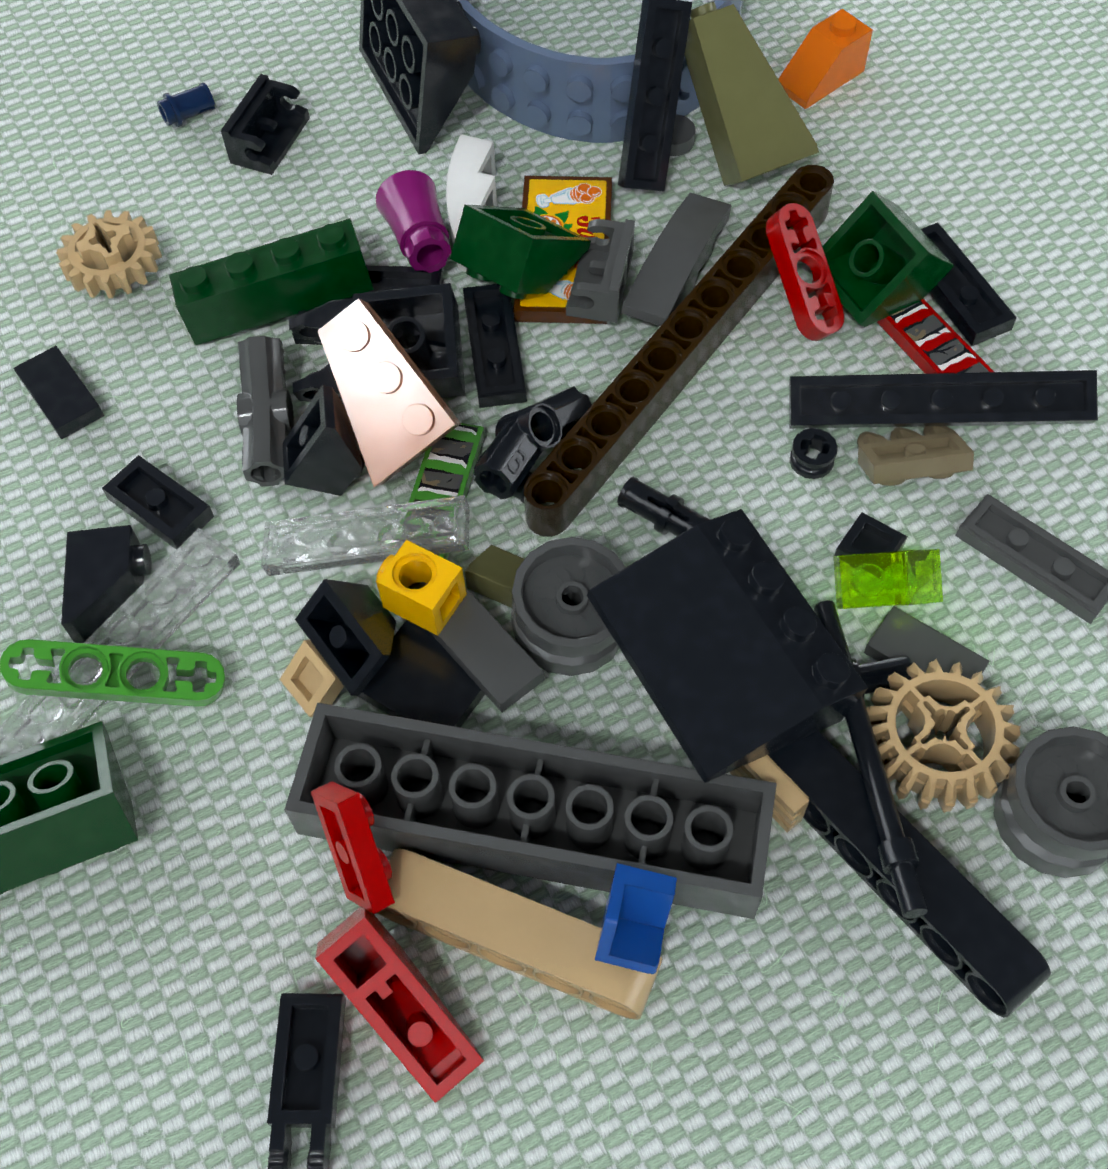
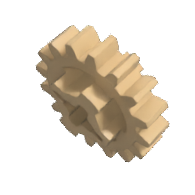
[56,210,162,298]

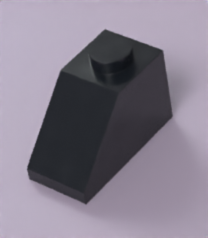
[282,385,365,496]
[61,525,152,644]
[295,579,396,696]

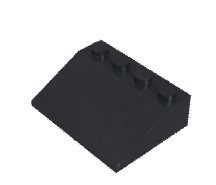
[359,0,481,154]
[587,509,868,783]

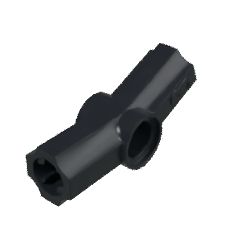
[474,386,592,499]

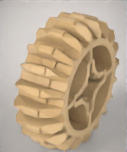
[867,658,1021,813]

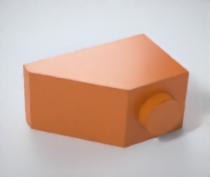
[778,9,873,109]

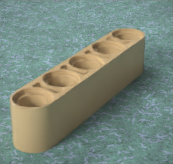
[378,848,662,1020]

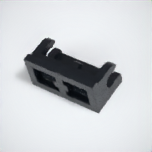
[220,74,310,175]

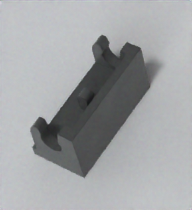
[566,219,635,323]

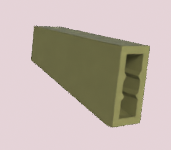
[685,1,819,186]

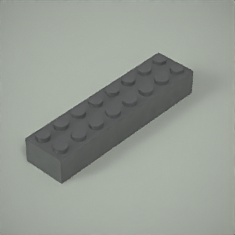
[284,703,777,919]

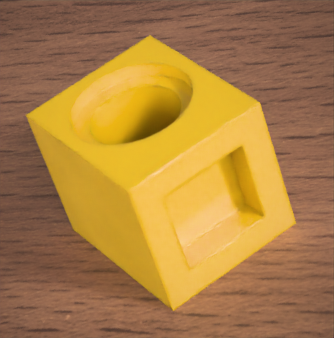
[376,540,467,636]

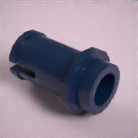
[157,82,215,127]

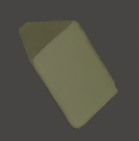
[465,545,524,608]

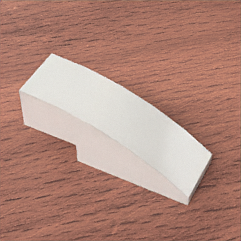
[446,134,497,272]

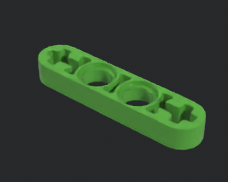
[0,639,225,707]

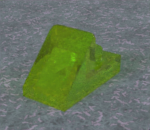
[833,549,943,609]

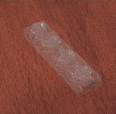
[261,495,470,576]

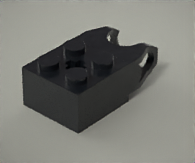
[289,283,466,405]

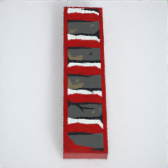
[877,299,994,374]

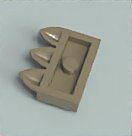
[857,426,974,486]

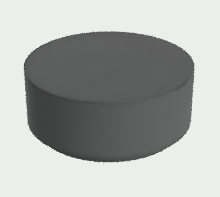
[670,114,695,156]

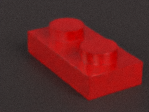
[311,781,395,914]

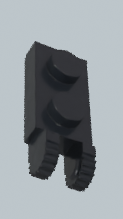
[267,993,346,1169]

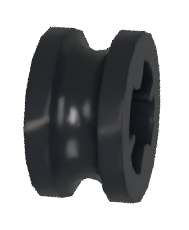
[789,428,838,479]

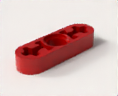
[766,203,844,341]

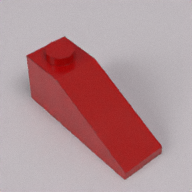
[315,907,484,1103]

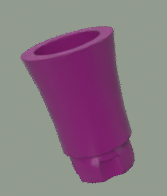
[376,170,452,273]

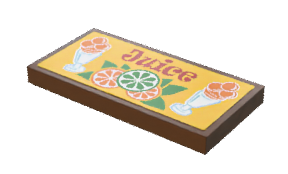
[514,176,612,324]

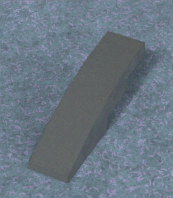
[621,192,732,326]

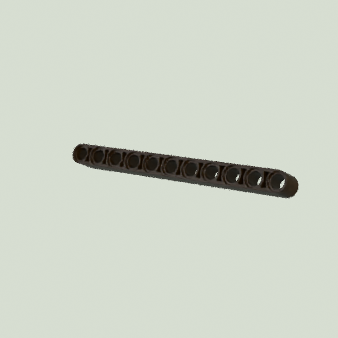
[524,165,834,537]

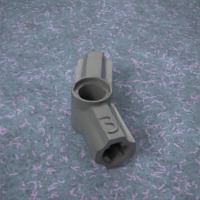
[237,336,294,487]

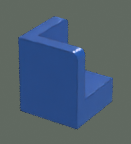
[595,863,677,974]

